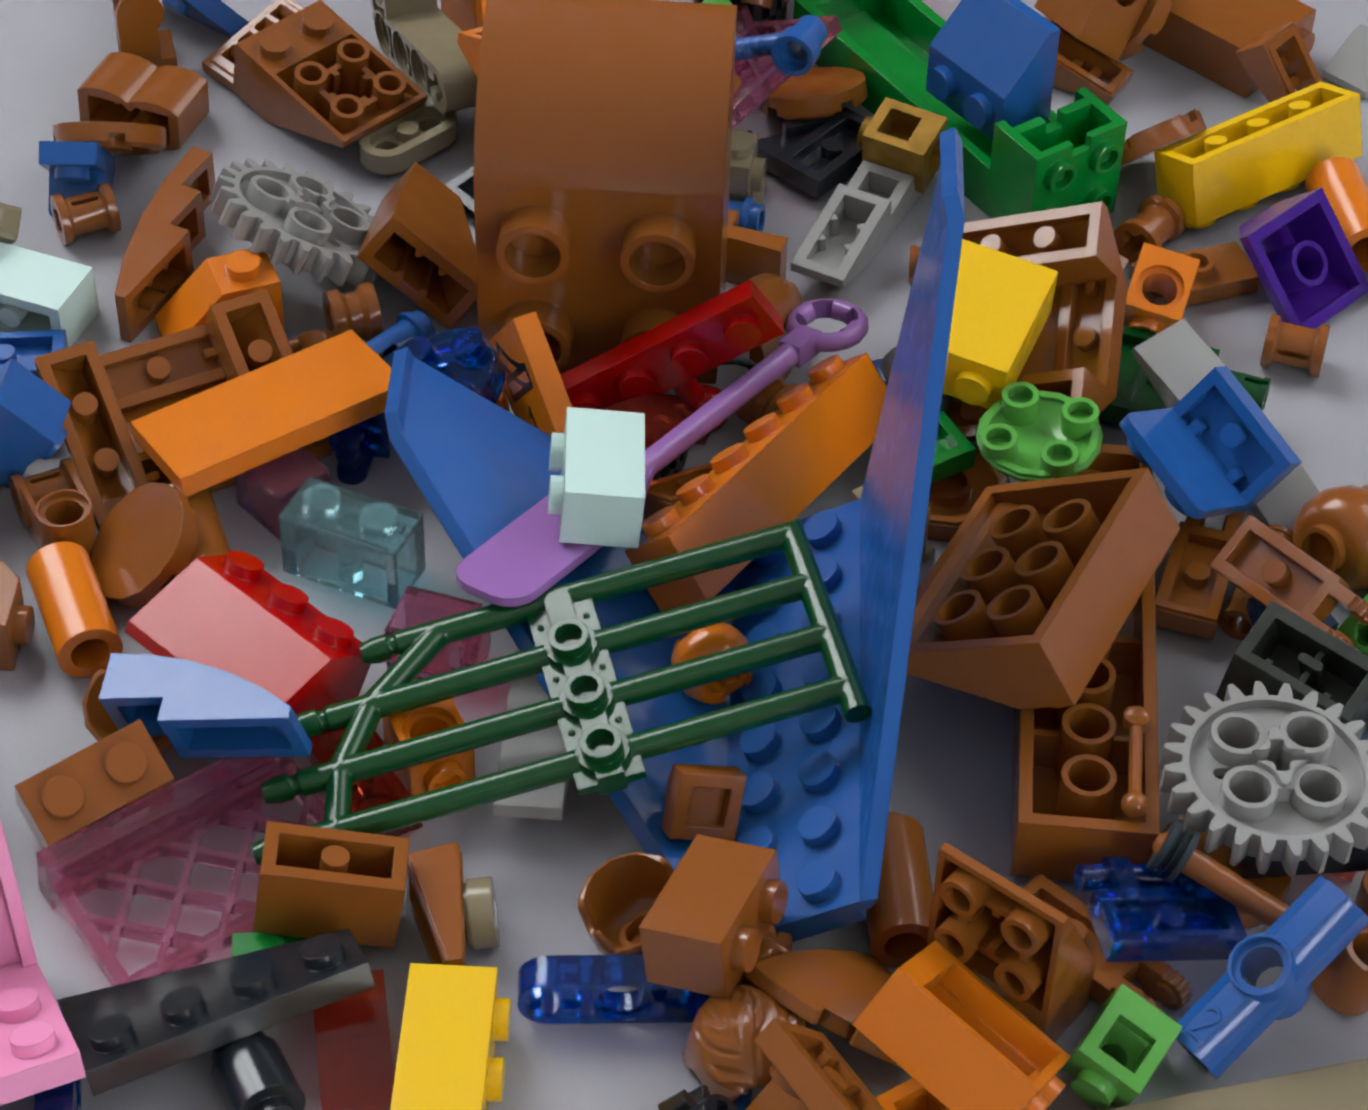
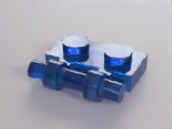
[1074,856,1247,962]

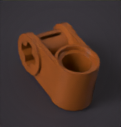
[8,458,97,560]

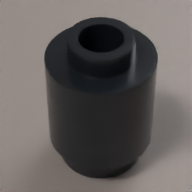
[210,1031,306,1110]

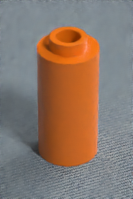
[1305,157,1368,271]
[26,541,123,678]

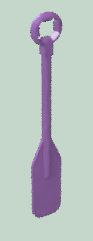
[456,299,868,607]

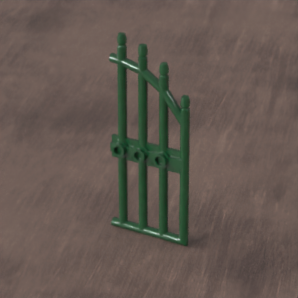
[252,519,872,865]

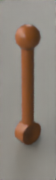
[1121,706,1151,819]

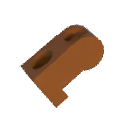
[112,0,178,67]

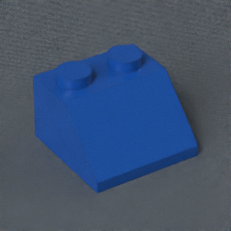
[926,0,1060,140]

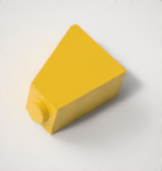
[943,239,1058,409]

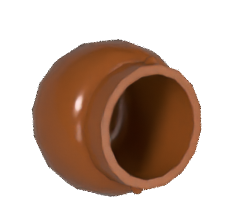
[1292,485,1368,592]

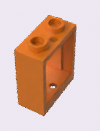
[852,940,1071,1110]

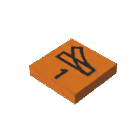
[487,311,572,436]

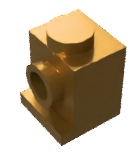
[857,97,947,194]

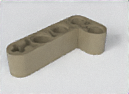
[371,0,477,114]

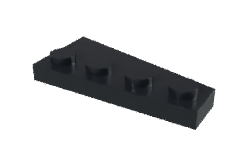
[57,928,376,1096]

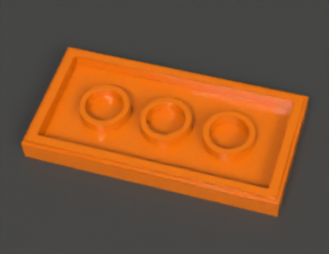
[130,329,391,497]

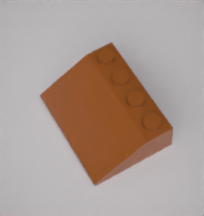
[907,467,1180,709]

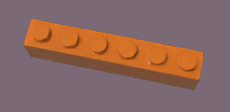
[624,353,887,612]

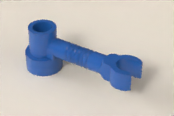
[735,15,827,76]

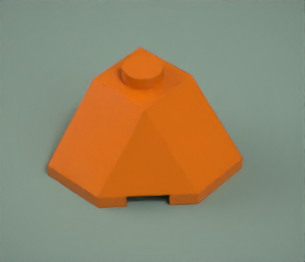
[154,249,285,337]

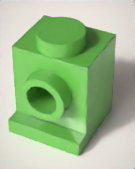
[1062,983,1183,1109]

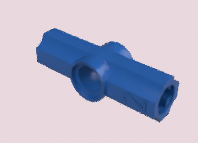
[1175,875,1368,1079]

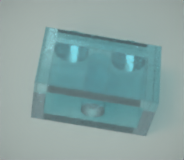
[278,477,426,610]

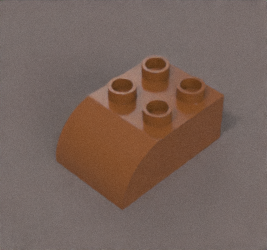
[473,0,737,384]

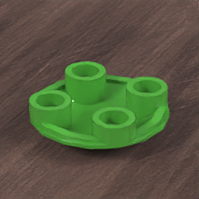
[976,381,1103,481]

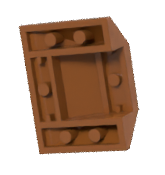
[944,201,1127,442]
[34,289,333,529]

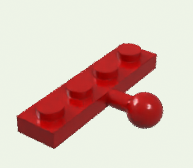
[560,279,784,433]

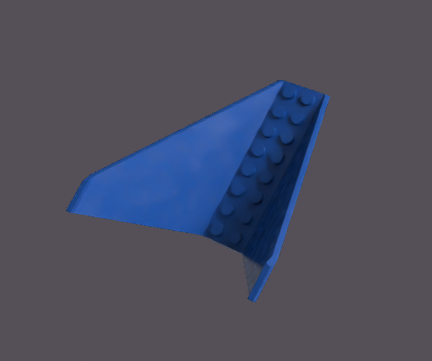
[384,127,965,942]

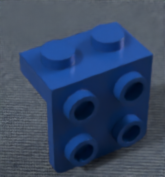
[1120,366,1302,520]

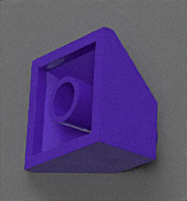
[1239,187,1368,328]

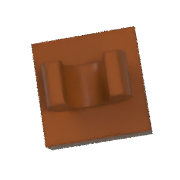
[661,763,747,841]

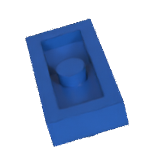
[39,141,116,216]

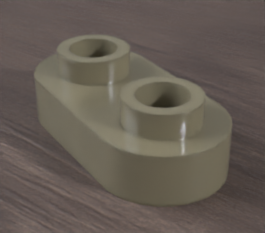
[358,100,458,176]

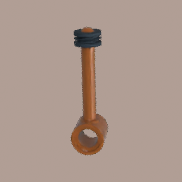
[1146,819,1368,1016]

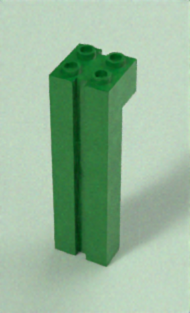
[793,0,1128,218]

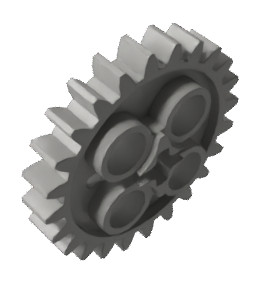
[209,158,381,286]
[1159,681,1368,877]

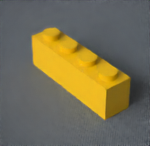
[1154,81,1362,229]
[390,963,511,1110]

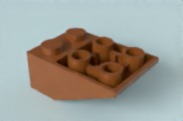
[233,0,428,148]
[927,842,1096,1042]

